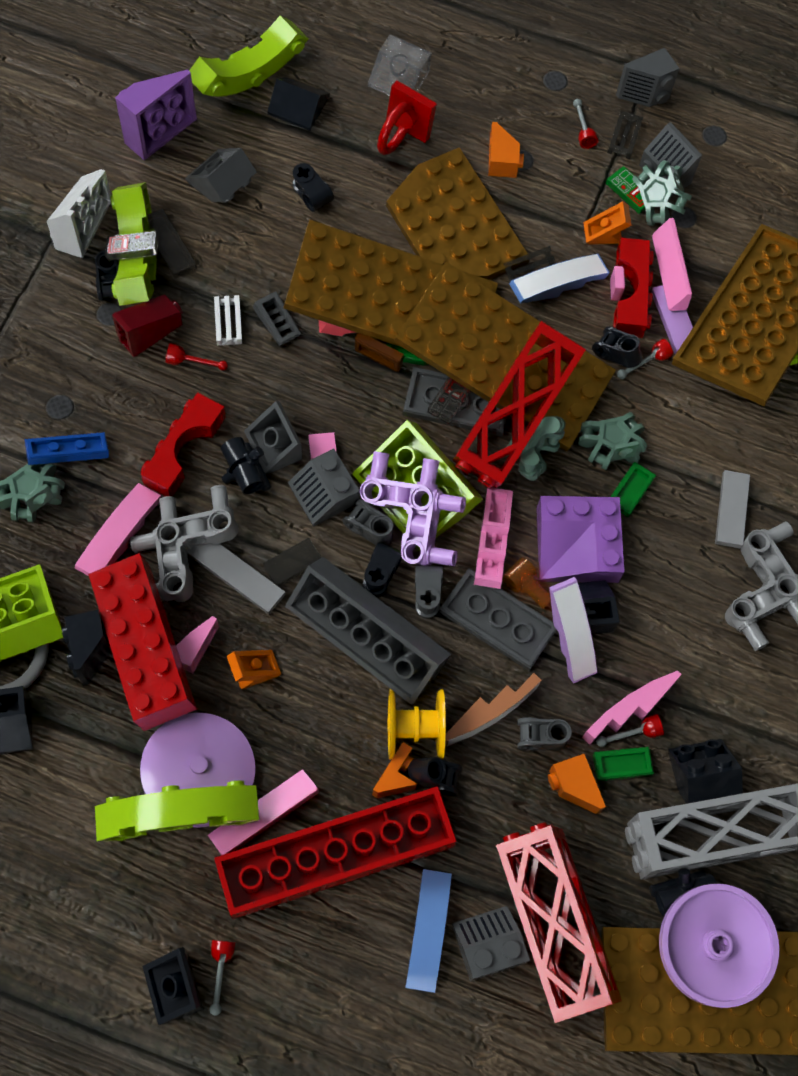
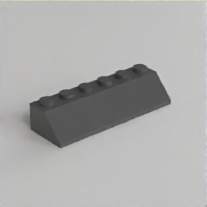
[285,557,451,705]

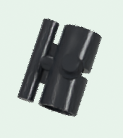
[220,437,272,495]
[649,868,717,917]

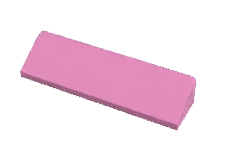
[652,218,692,311]
[208,769,319,855]

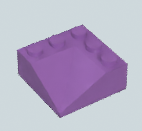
[115,70,197,161]
[536,496,624,583]

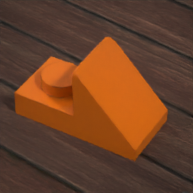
[583,201,632,245]
[227,650,281,689]
[372,742,417,798]

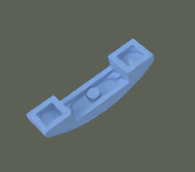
[405,869,452,993]

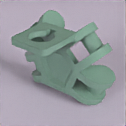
[632,160,692,226]
[578,412,647,470]
[507,416,566,481]
[0,463,65,523]

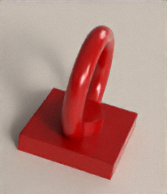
[377,81,437,155]

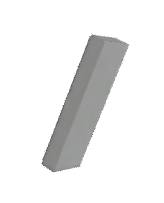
[715,470,750,549]

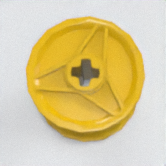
[387,689,446,760]

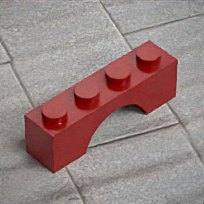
[613,237,654,338]
[141,392,226,497]

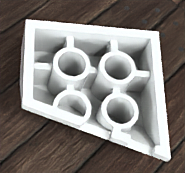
[47,169,111,258]

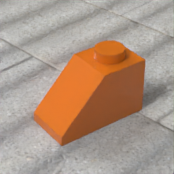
[488,122,524,178]
[548,754,606,814]

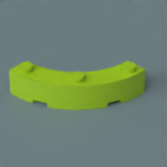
[189,16,309,97]
[110,182,157,306]
[95,780,259,841]

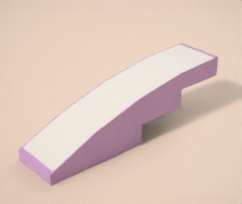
[549,577,597,683]

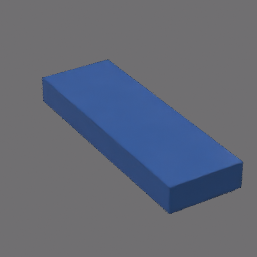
[25,432,109,465]

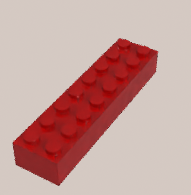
[214,786,457,920]

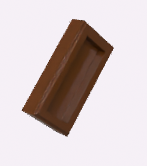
[355,333,404,372]

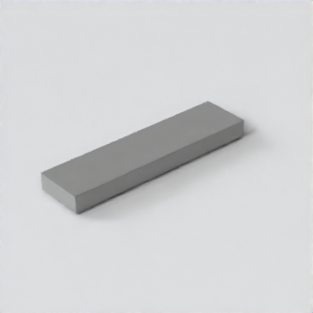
[187,543,285,615]

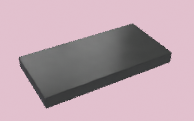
[403,367,507,437]
[439,568,557,671]

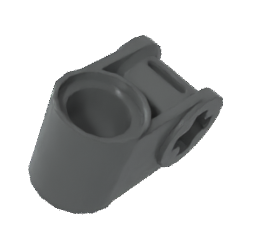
[342,499,393,545]
[415,565,443,619]
[517,717,572,751]

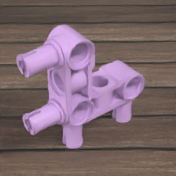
[360,451,466,566]

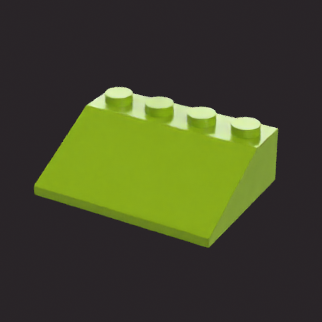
[352,420,483,551]
[0,564,63,661]

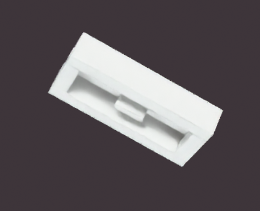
[214,295,242,346]

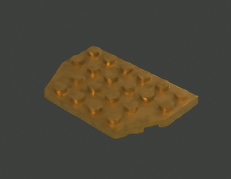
[386,147,530,280]

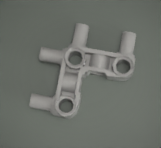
[130,485,239,602]
[725,521,798,652]

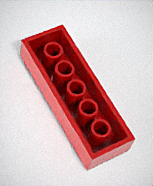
[88,553,197,731]

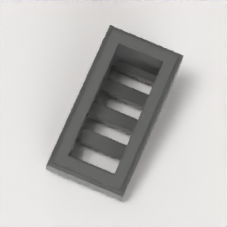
[253,291,302,346]

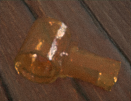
[502,557,551,609]

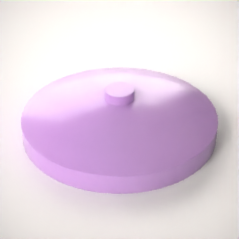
[140,713,255,828]
[659,884,779,1008]

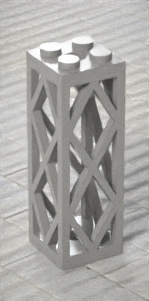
[625,784,798,880]

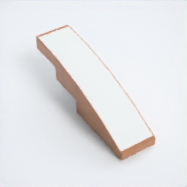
[445,673,542,747]

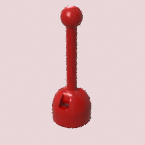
[165,343,228,371]

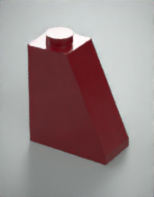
[112,295,183,357]

